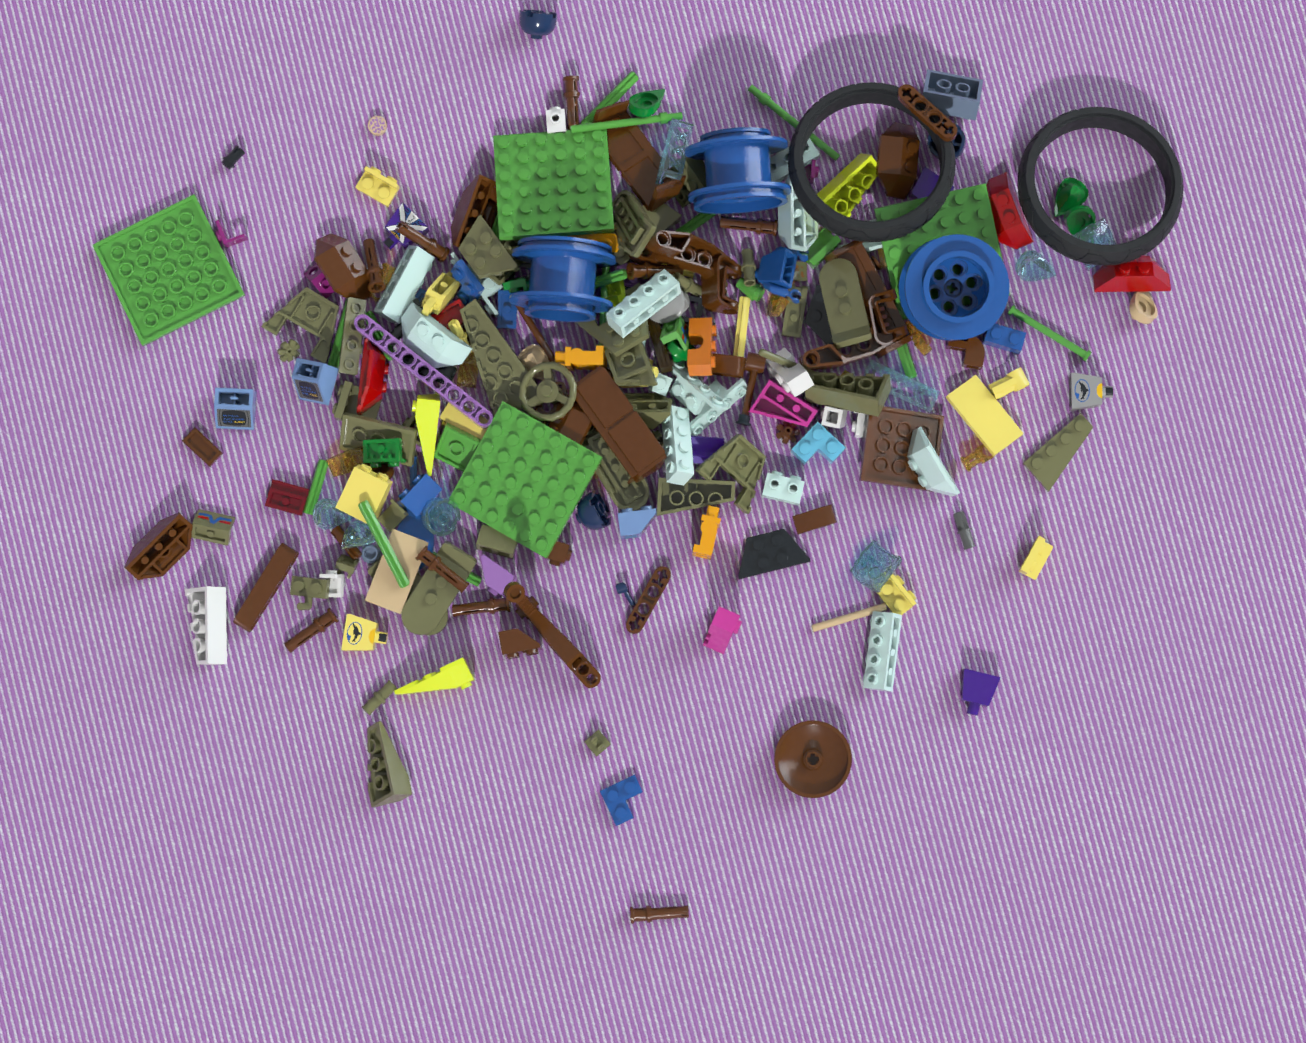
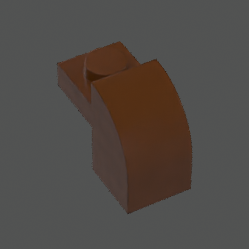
[946,337,985,370]

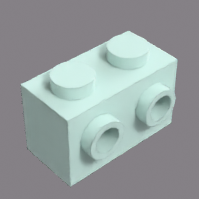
[762,471,805,506]

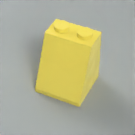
[335,464,393,524]

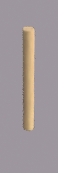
[811,603,887,632]

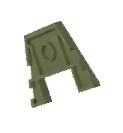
[576,282,650,357]
[261,287,340,364]
[695,434,766,514]

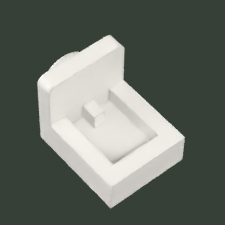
[319,570,344,597]

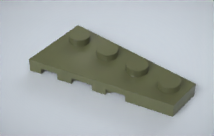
[1023,413,1093,492]

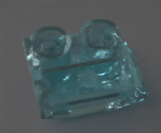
[1073,218,1116,271]
[850,540,902,593]

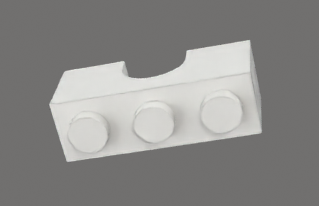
[766,348,814,397]

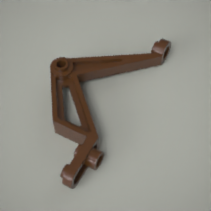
[504,581,601,688]

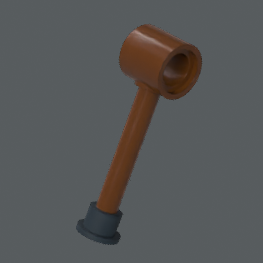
[736,352,766,426]

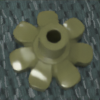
[277,339,300,362]

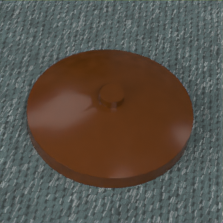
[774,720,852,798]

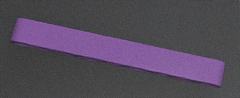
[354,314,493,428]

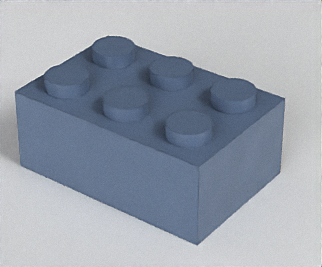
[922,69,983,121]

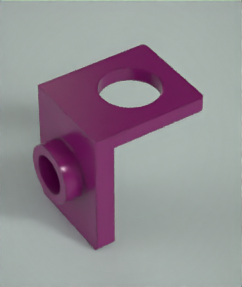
[804,159,819,184]
[215,220,248,248]
[304,263,334,298]

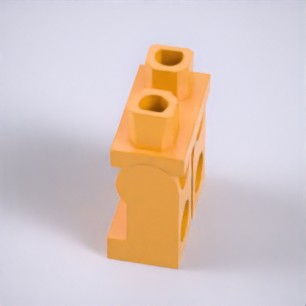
[555,346,607,371]
[692,505,721,560]

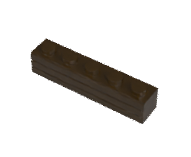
[647,318,674,374]

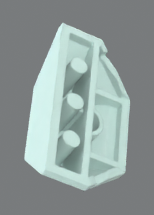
[778,175,818,252]
[401,302,473,368]
[907,427,960,496]

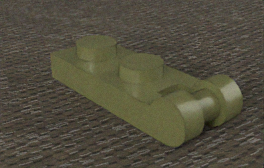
[781,284,808,339]

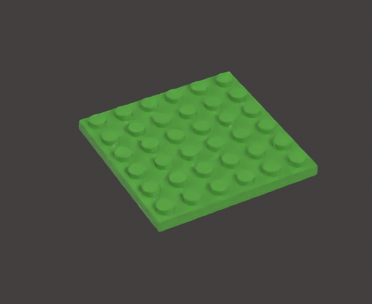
[493,129,614,241]
[874,183,1010,320]
[92,194,245,346]
[447,401,603,558]

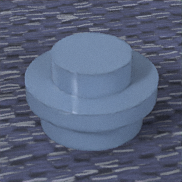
[361,544,380,564]

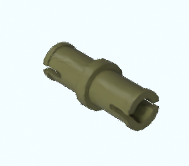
[741,248,756,287]
[672,272,702,297]
[362,680,397,715]

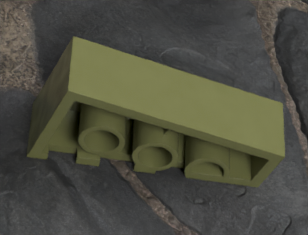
[612,203,682,266]
[805,372,891,417]
[657,477,736,516]

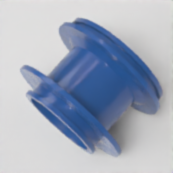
[684,127,792,214]
[898,234,1010,340]
[509,236,616,322]

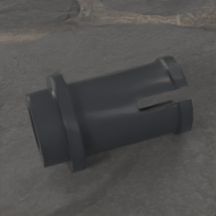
[221,145,245,170]

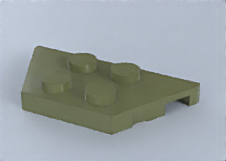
[458,215,520,279]
[604,342,658,386]

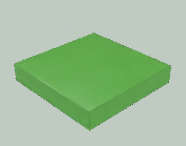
[434,423,481,472]

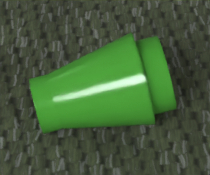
[736,277,765,302]

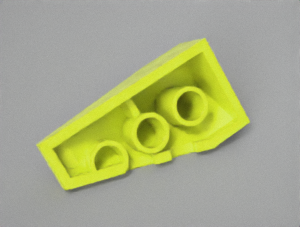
[412,393,440,476]
[394,657,475,695]

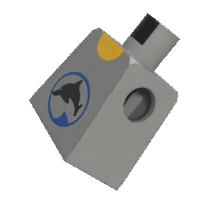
[1069,373,1113,411]

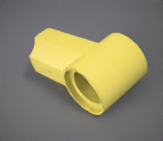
[988,367,1030,400]

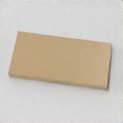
[365,529,429,614]

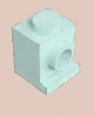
[649,373,673,397]

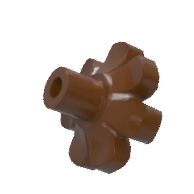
[776,421,800,444]

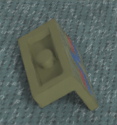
[191,509,236,546]

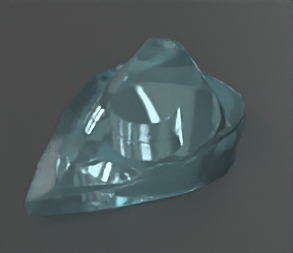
[1015,250,1057,282]
[313,499,354,530]
[341,520,376,549]

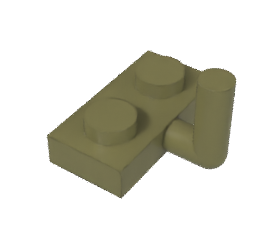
[290,576,330,610]

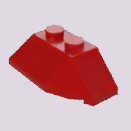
[986,172,1034,249]
[1092,256,1171,292]
[357,338,389,415]

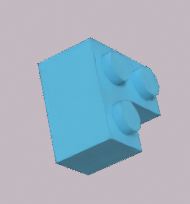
[791,422,846,465]

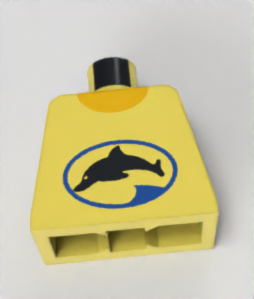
[341,614,388,651]

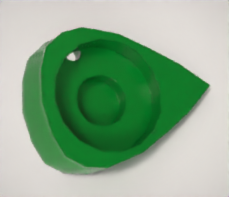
[628,89,665,118]
[1054,177,1088,217]
[1064,205,1096,242]
[667,339,695,363]

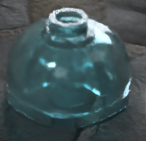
[421,497,461,537]

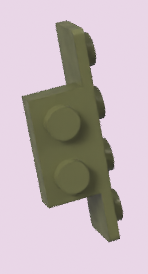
[338,297,366,375]

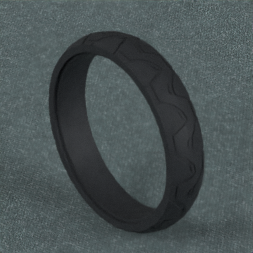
[788,82,956,242]
[1017,107,1184,266]

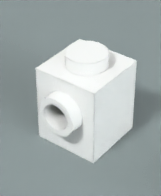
[546,107,566,134]
[821,406,848,429]

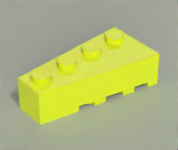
[817,153,877,232]

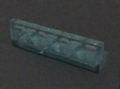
[655,118,694,185]
[863,360,940,413]

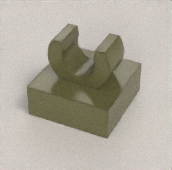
[335,554,359,579]
[584,729,611,757]

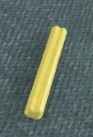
[733,296,750,357]

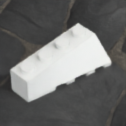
[184,586,228,665]

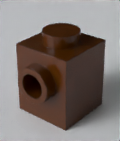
[542,541,573,567]

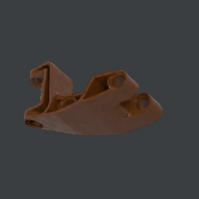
[629,230,742,315]
[797,289,909,371]

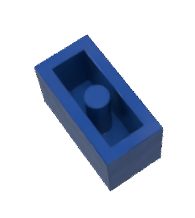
[982,324,1026,354]
[397,473,442,518]

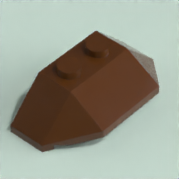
[876,122,920,200]
[450,174,498,248]
[314,233,371,300]
[548,401,592,445]
[124,512,193,580]

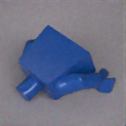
[755,247,809,303]

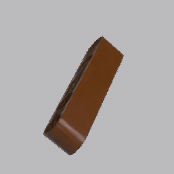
[233,543,299,633]

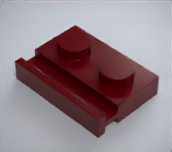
[265,479,310,516]

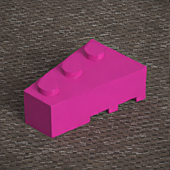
[749,378,819,427]
[703,606,742,654]

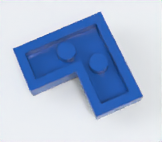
[451,259,485,306]
[497,290,523,329]
[600,775,643,826]

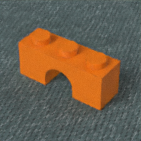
[687,317,717,376]

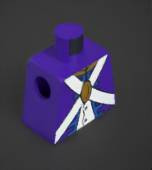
[383,202,429,250]

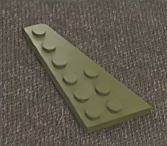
[460,299,538,416]

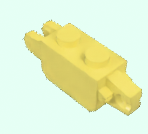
[421,272,461,317]

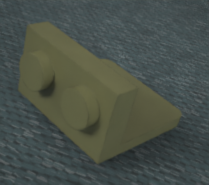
[332,381,383,422]

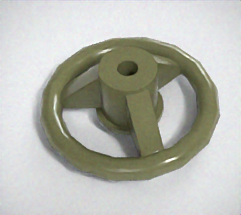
[519,362,577,422]

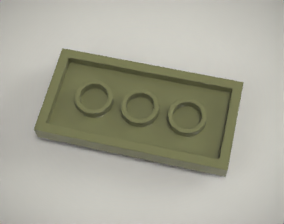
[339,412,418,467]

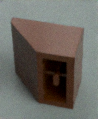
[498,628,542,659]

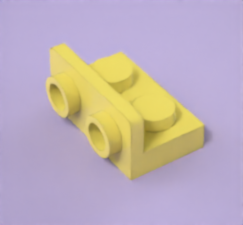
[355,166,400,207]
[1018,536,1053,580]
[874,573,916,615]

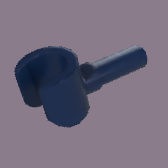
[616,582,636,607]

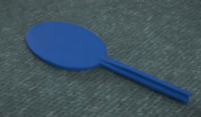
[397,457,434,570]

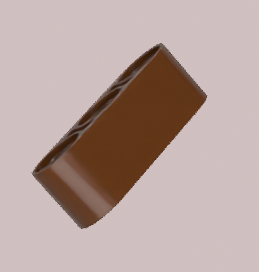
[712,353,746,378]

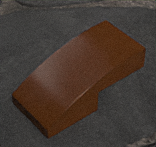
[792,504,837,535]

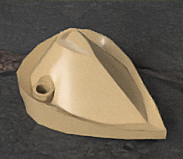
[1129,292,1158,324]
[518,344,549,381]

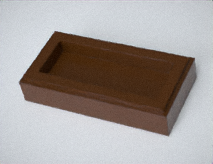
[182,427,223,467]

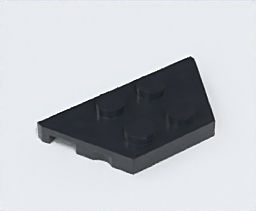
[804,285,833,345]
[738,529,811,580]

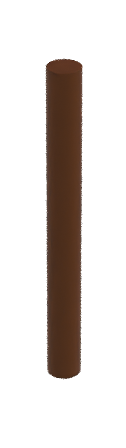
[515,305,555,362]

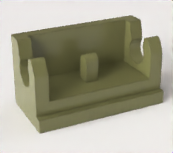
[476,524,518,559]

